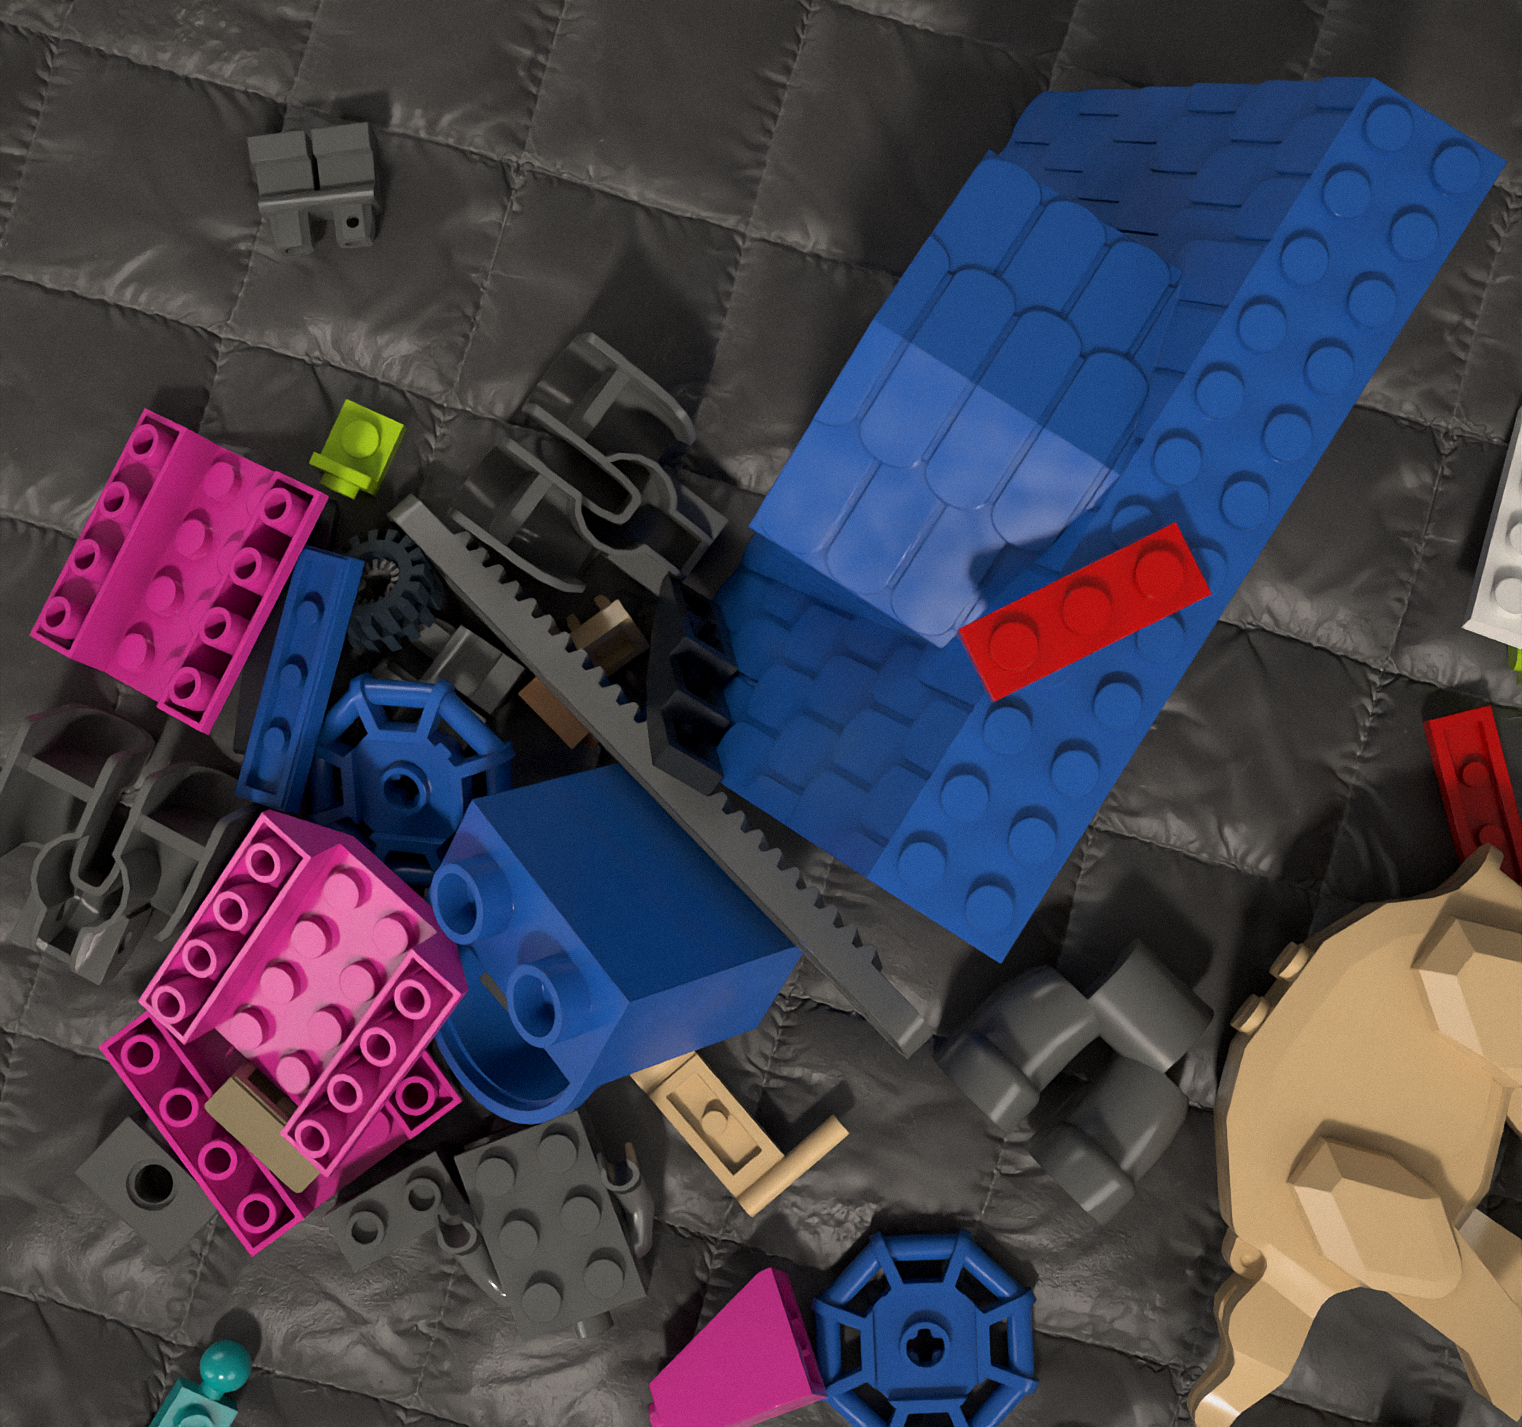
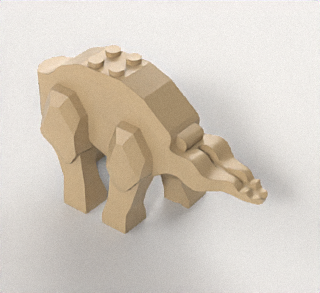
[1187,842,1522,1427]

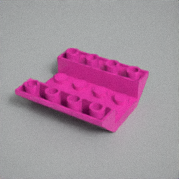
[29,408,329,735]
[138,809,468,1178]
[98,1011,464,1257]

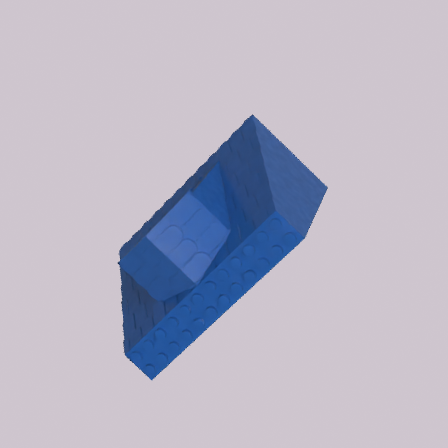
[642,77,1508,964]

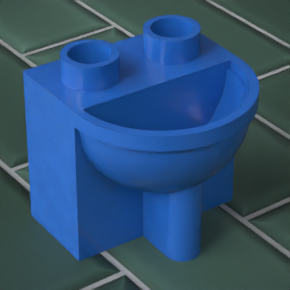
[425,763,803,1124]

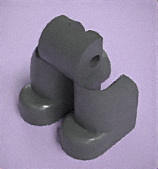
[446,332,729,597]
[0,703,265,986]
[932,938,1214,1227]

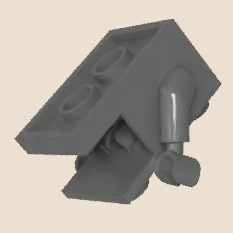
[434,1101,655,1343]

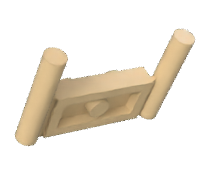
[630,1051,850,1217]

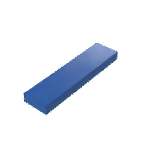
[234,545,365,813]

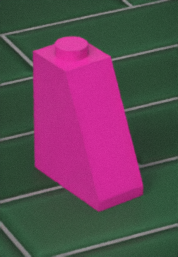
[648,1267,828,1427]

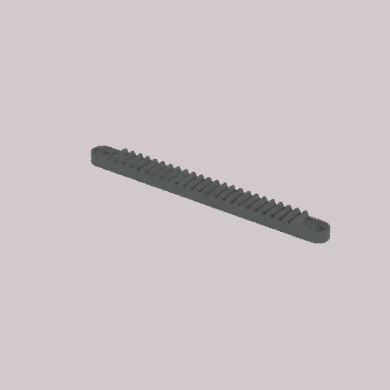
[386,494,934,1059]

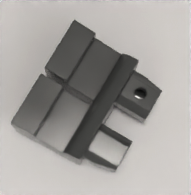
[247,122,383,256]
[379,618,530,758]

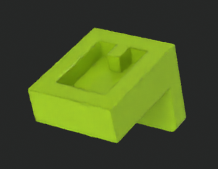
[309,399,407,499]

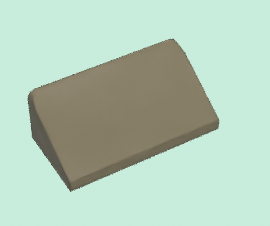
[204,1059,321,1193]

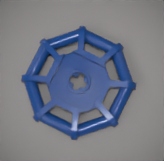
[306,673,516,888]
[809,1228,1040,1427]

